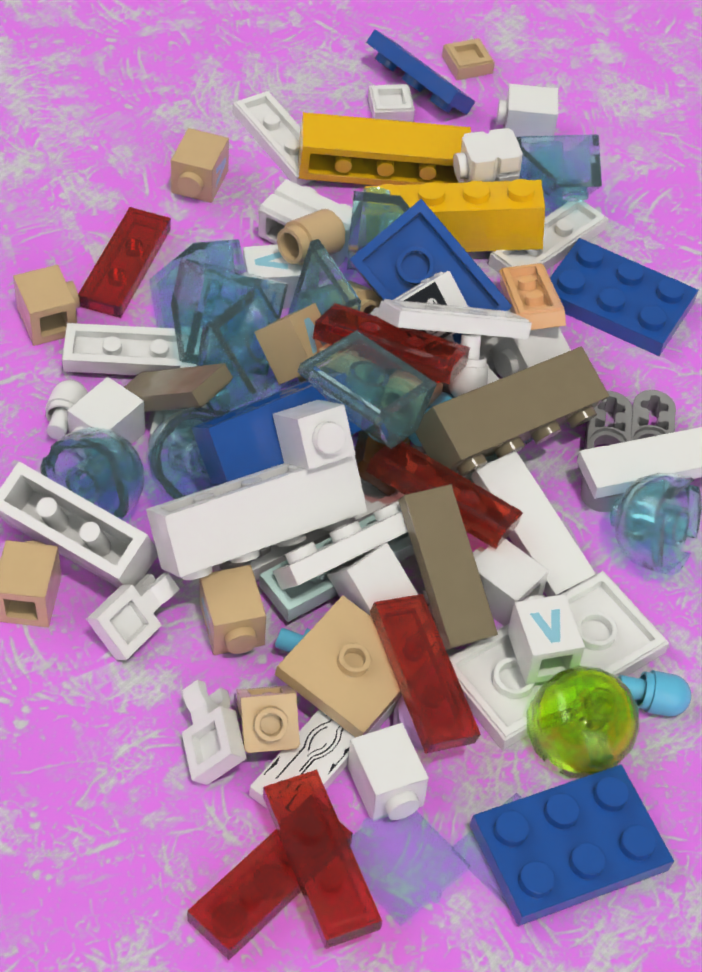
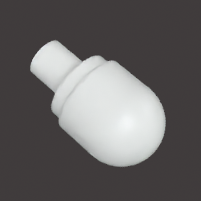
[448,334,489,398]
[45,380,88,440]

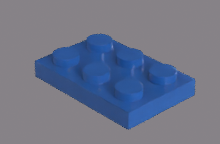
[349,199,512,356]
[550,238,699,356]
[469,764,674,926]

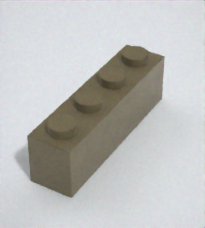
[412,346,609,478]

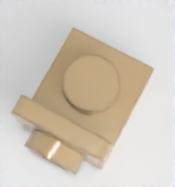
[236,685,300,753]

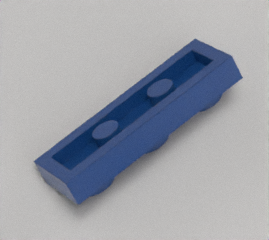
[366,29,476,115]

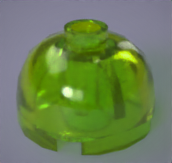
[527,665,640,778]

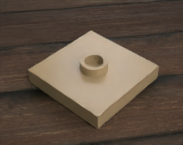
[275,595,427,737]

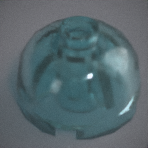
[146,407,225,500]
[40,427,145,519]
[610,473,702,576]

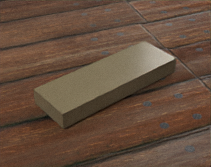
[124,363,233,412]
[398,484,498,651]

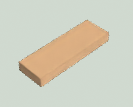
[499,263,566,330]

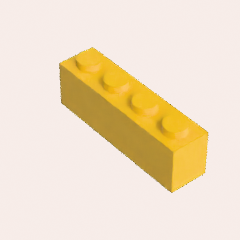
[298,112,471,186]
[365,179,545,252]

